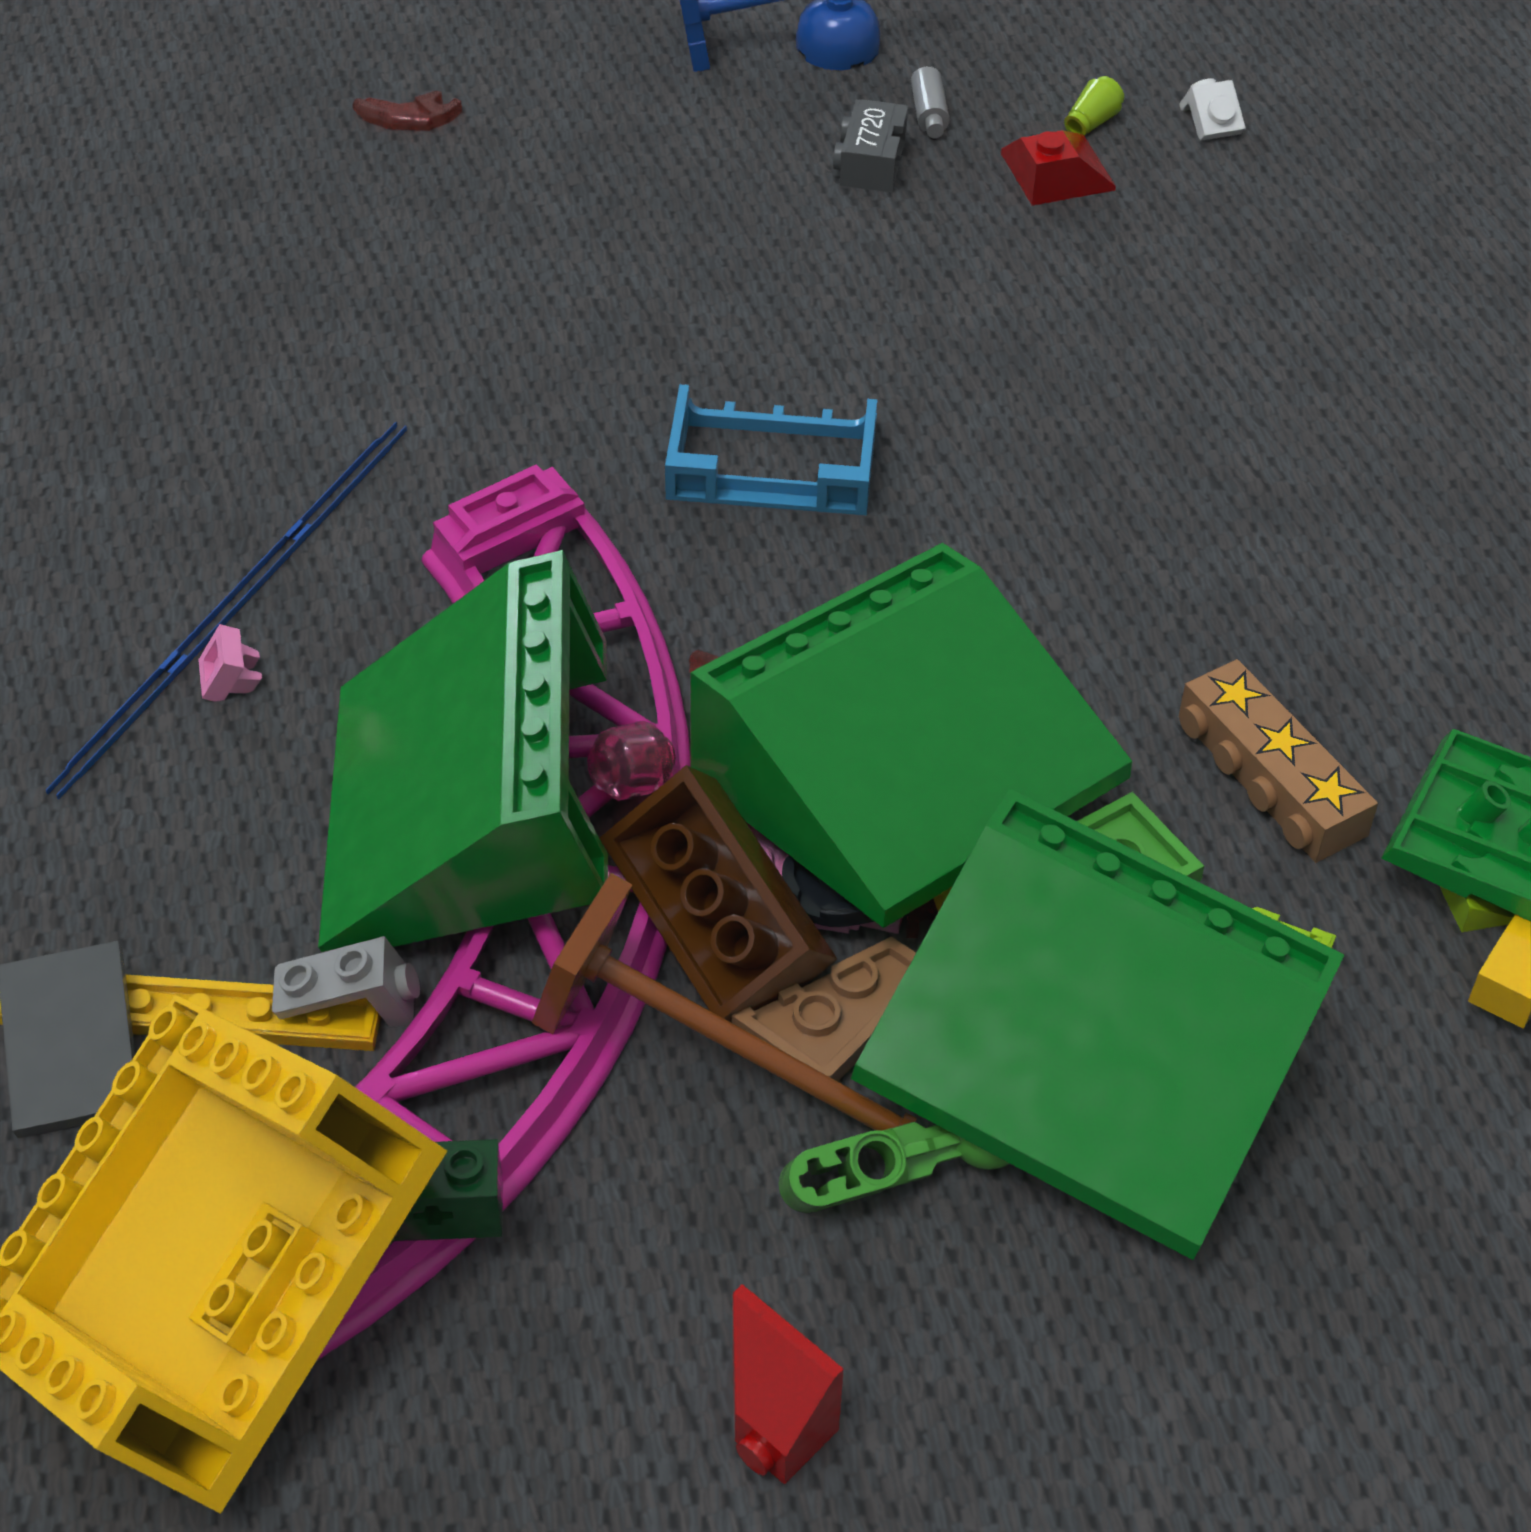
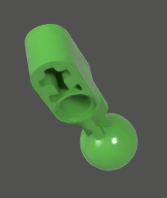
[779,1122,1010,1213]

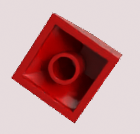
[1001,130,1116,206]
[732,1284,844,1485]

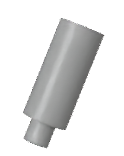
[911,66,950,138]

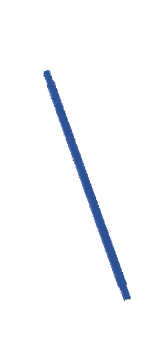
[46,422,407,800]

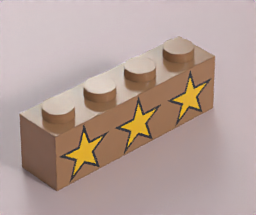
[1178,659,1378,863]

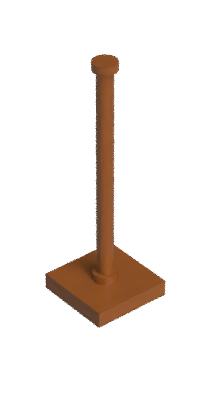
[532,873,917,1131]

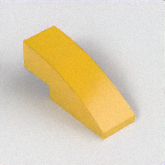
[1468,914,1531,1029]

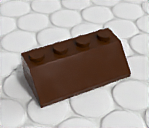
[600,765,837,1022]

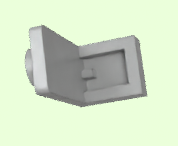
[272,936,420,1027]

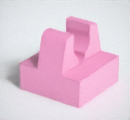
[198,624,262,702]

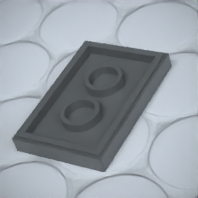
[0,941,135,1138]

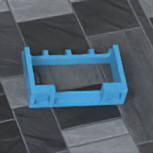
[665,384,877,515]

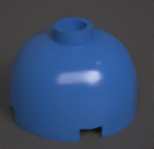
[796,0,880,70]

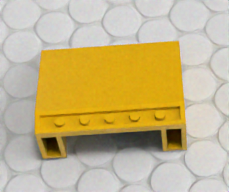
[0,994,447,1514]

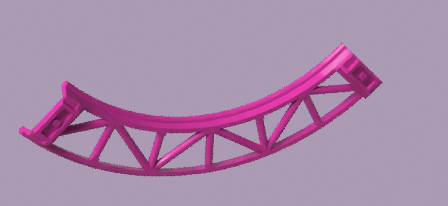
[317,464,691,1360]

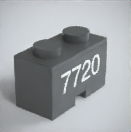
[833,99,908,193]

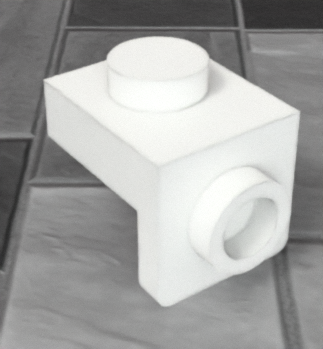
[1179,78,1246,141]

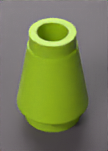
[1064,76,1124,136]

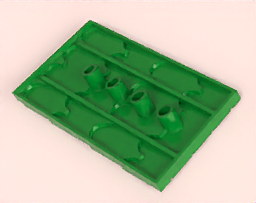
[1381,729,1531,921]

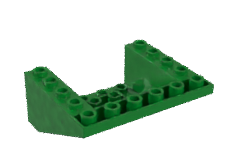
[690,542,1132,928]
[318,550,608,952]
[850,788,1344,1260]

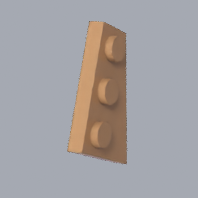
[732,936,916,1081]

